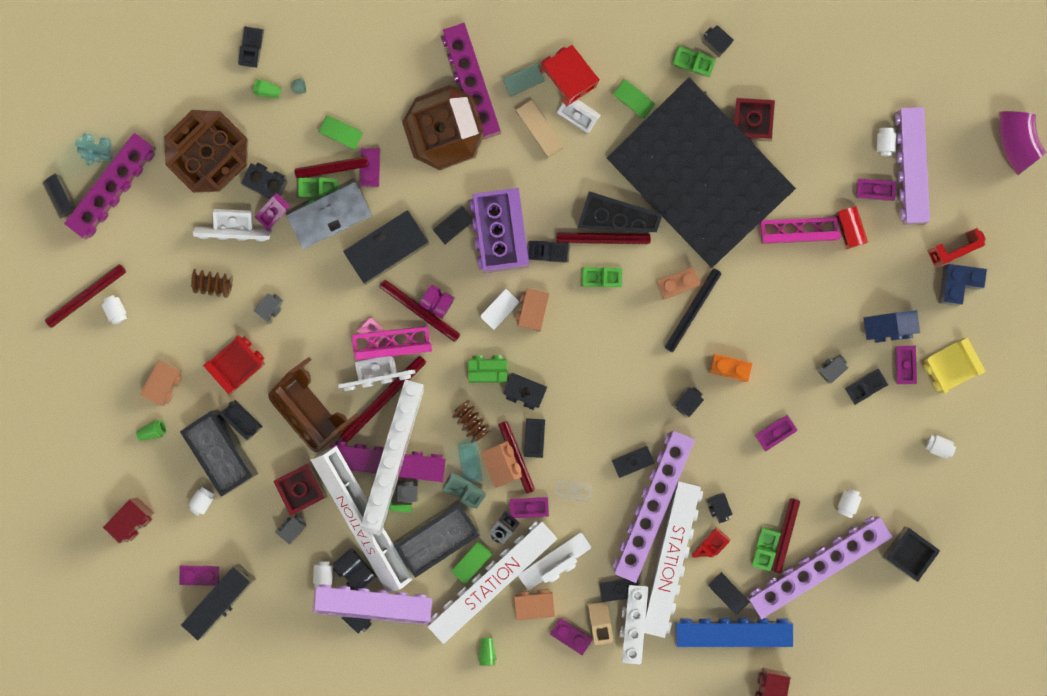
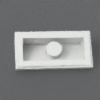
[557,100,601,133]
[480,289,520,330]

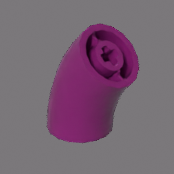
[998,111,1047,175]

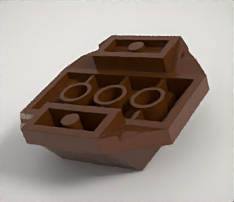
[402,85,485,170]
[164,110,248,193]

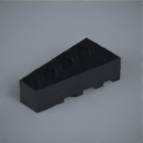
[578,191,663,233]

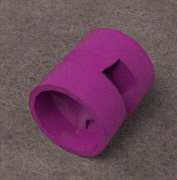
[419,284,455,319]

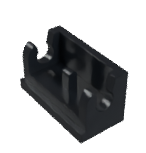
[219,400,263,440]

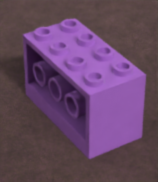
[469,188,529,274]

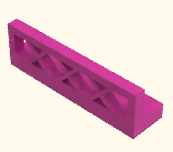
[760,217,841,244]
[351,326,432,360]

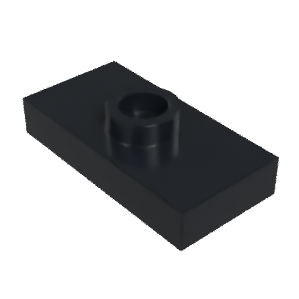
[433,206,473,245]
[524,418,545,458]
[612,446,655,478]
[599,579,639,602]

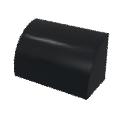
[42,173,77,219]

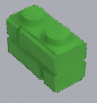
[468,355,507,383]

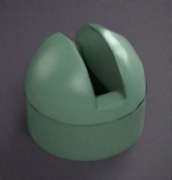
[291,78,306,94]

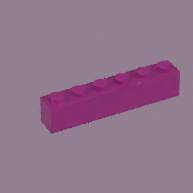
[330,441,446,482]

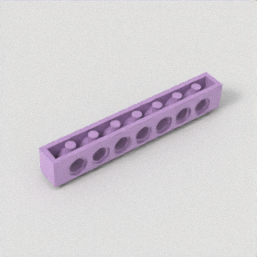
[612,431,695,583]
[747,516,892,619]

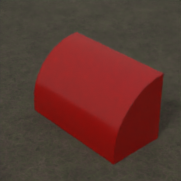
[835,206,869,249]

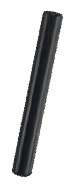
[665,268,722,352]

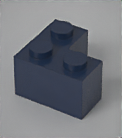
[939,264,987,306]
[863,310,920,343]

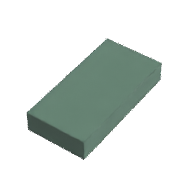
[502,63,545,97]

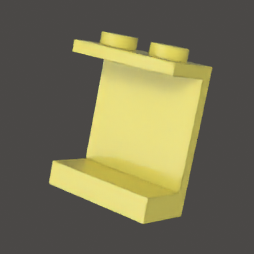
[923,338,986,394]

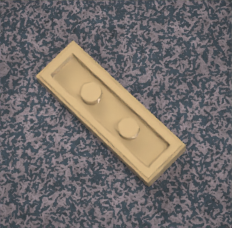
[516,100,564,158]

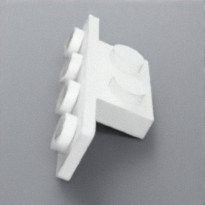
[193,209,272,242]
[338,356,416,391]
[518,532,591,590]
[620,585,648,664]

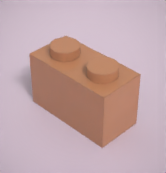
[656,267,701,300]
[515,288,550,332]
[140,361,182,406]
[481,441,522,488]
[514,589,555,620]

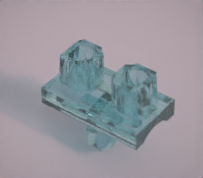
[75,133,112,166]

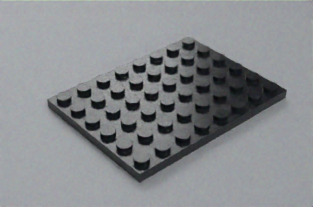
[607,77,796,268]

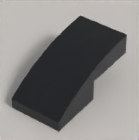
[238,26,264,68]
[528,241,570,263]
[845,368,889,405]
[708,572,750,615]

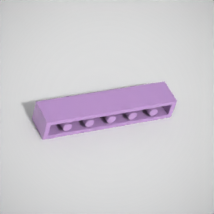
[895,107,930,225]
[312,584,432,625]

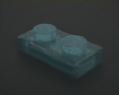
[458,443,483,482]

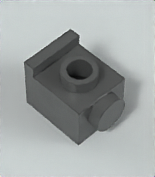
[254,293,284,324]
[816,354,848,384]
[397,481,418,502]
[275,514,306,545]

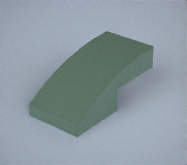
[443,473,486,509]

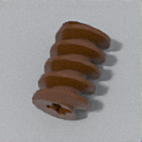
[191,269,233,298]
[452,400,490,443]

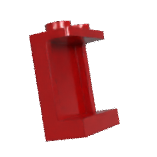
[539,45,600,107]
[927,228,986,267]
[203,335,265,395]

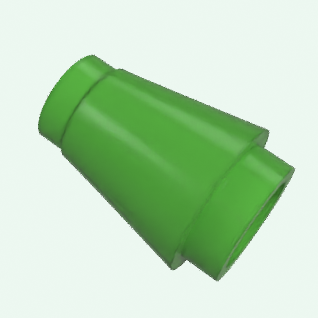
[252,78,281,99]
[136,419,167,441]
[478,638,497,666]

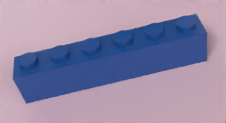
[675,618,793,647]

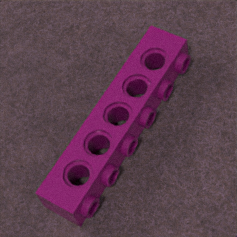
[441,22,501,140]
[64,133,156,240]

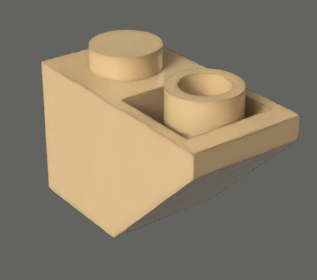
[588,602,614,645]

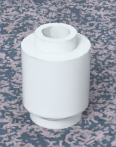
[876,128,897,156]
[101,295,127,325]
[925,435,956,459]
[188,486,215,516]
[837,488,862,518]
[313,561,333,588]

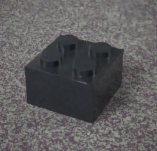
[882,526,940,582]

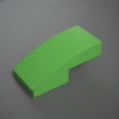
[671,46,716,77]
[612,79,655,119]
[318,115,363,150]
[297,178,338,198]
[581,267,622,288]
[389,497,412,513]
[752,527,781,571]
[451,541,493,584]

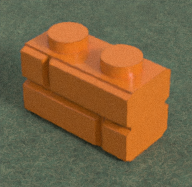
[708,354,753,382]

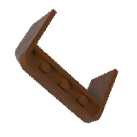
[268,357,359,452]

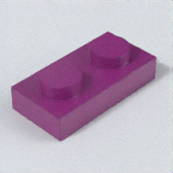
[360,148,380,187]
[856,178,897,201]
[255,193,290,230]
[895,346,917,384]
[754,415,798,452]
[510,497,549,518]
[179,565,220,586]
[550,618,593,655]

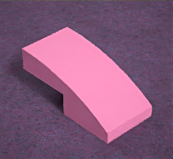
[357,316,399,347]

